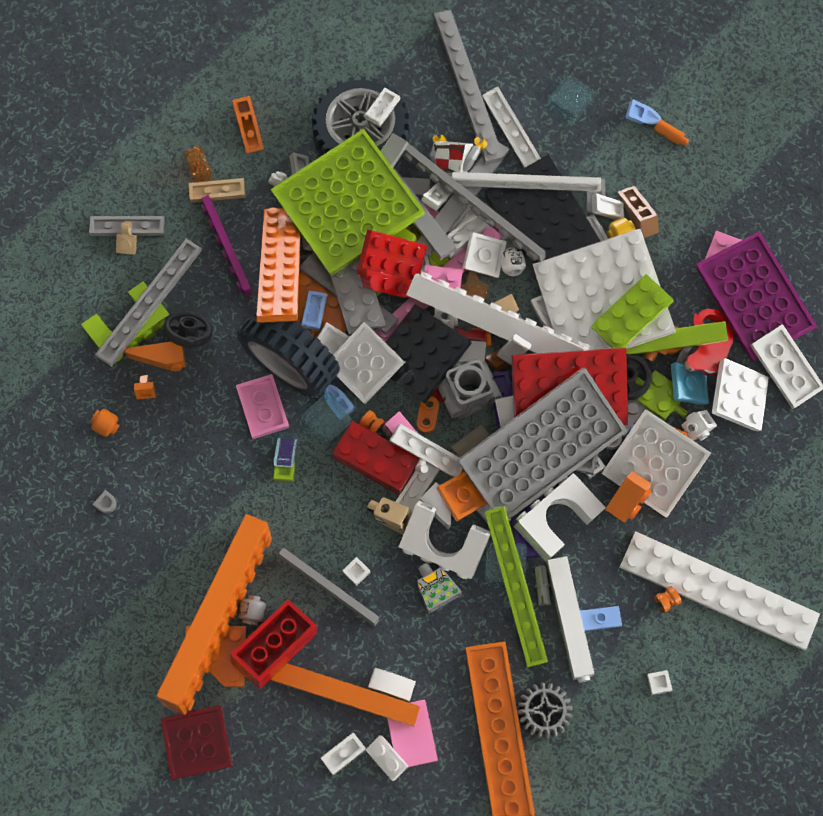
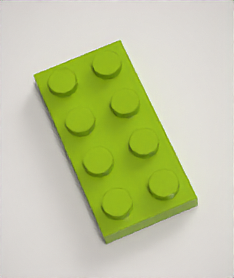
[591,274,674,348]

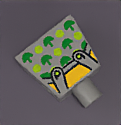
[417,563,462,614]

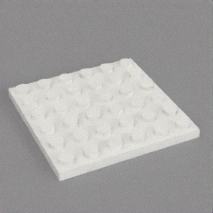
[532,229,676,350]

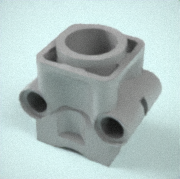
[438,360,502,420]

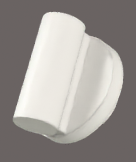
[268,171,287,186]

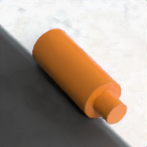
[654,119,689,146]

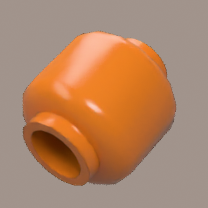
[89,409,120,437]

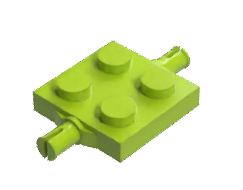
[635,370,688,422]

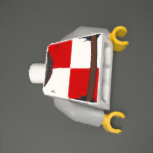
[430,135,487,177]

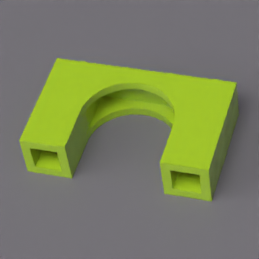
[81,281,170,362]

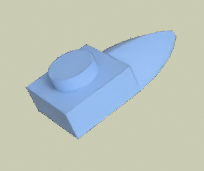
[625,100,662,124]
[324,384,356,420]

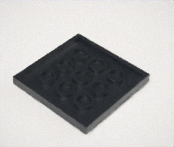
[385,304,472,404]

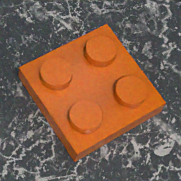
[436,472,487,522]

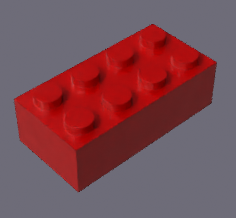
[333,421,420,496]
[230,600,317,690]

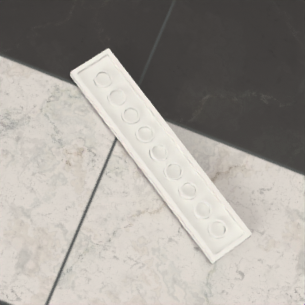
[619,531,820,651]

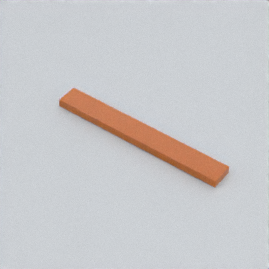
[270,663,421,727]

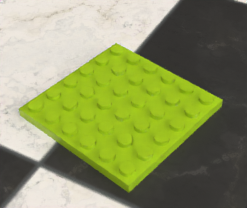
[271,129,425,276]

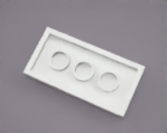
[750,324,823,409]

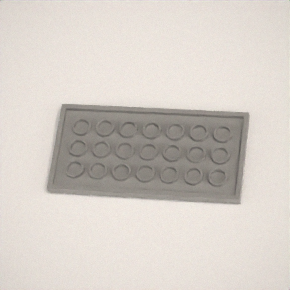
[457,367,627,519]

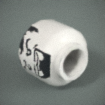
[501,247,526,276]

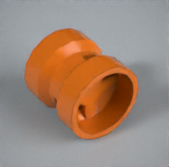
[359,410,386,434]
[654,586,682,613]

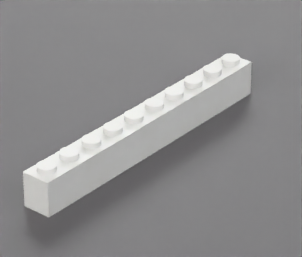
[406,272,590,353]

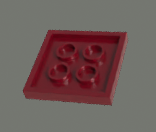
[161,705,233,780]

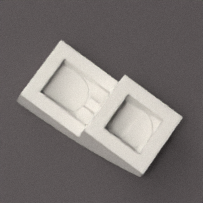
[368,668,416,701]

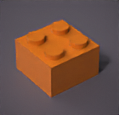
[605,471,652,523]

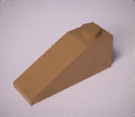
[618,186,659,238]

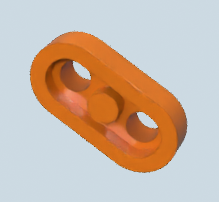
[417,396,439,434]

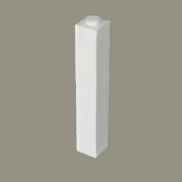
[546,556,594,683]

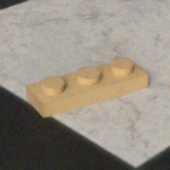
[189,178,245,203]

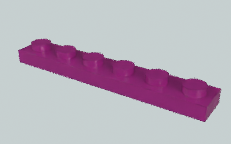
[201,195,252,297]

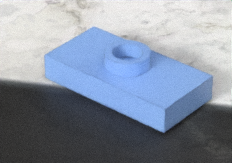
[301,291,328,331]
[580,606,622,631]

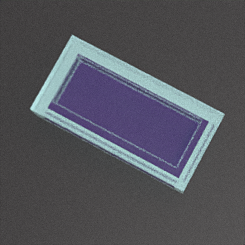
[274,432,298,467]

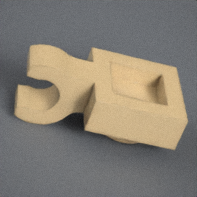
[116,221,137,255]

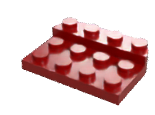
[357,229,427,298]

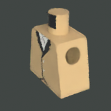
[367,497,412,535]

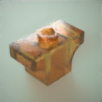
[183,145,214,182]
[461,270,489,303]

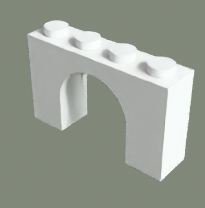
[514,473,605,562]
[399,501,491,579]

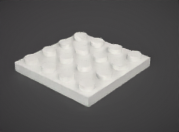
[601,409,711,518]

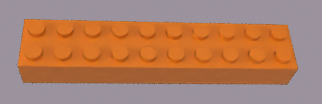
[157,514,272,715]

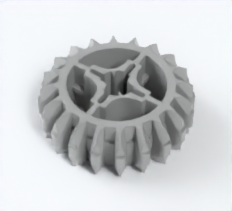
[517,683,573,739]

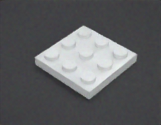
[333,322,405,404]
[712,358,769,431]

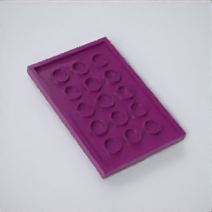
[695,231,817,362]

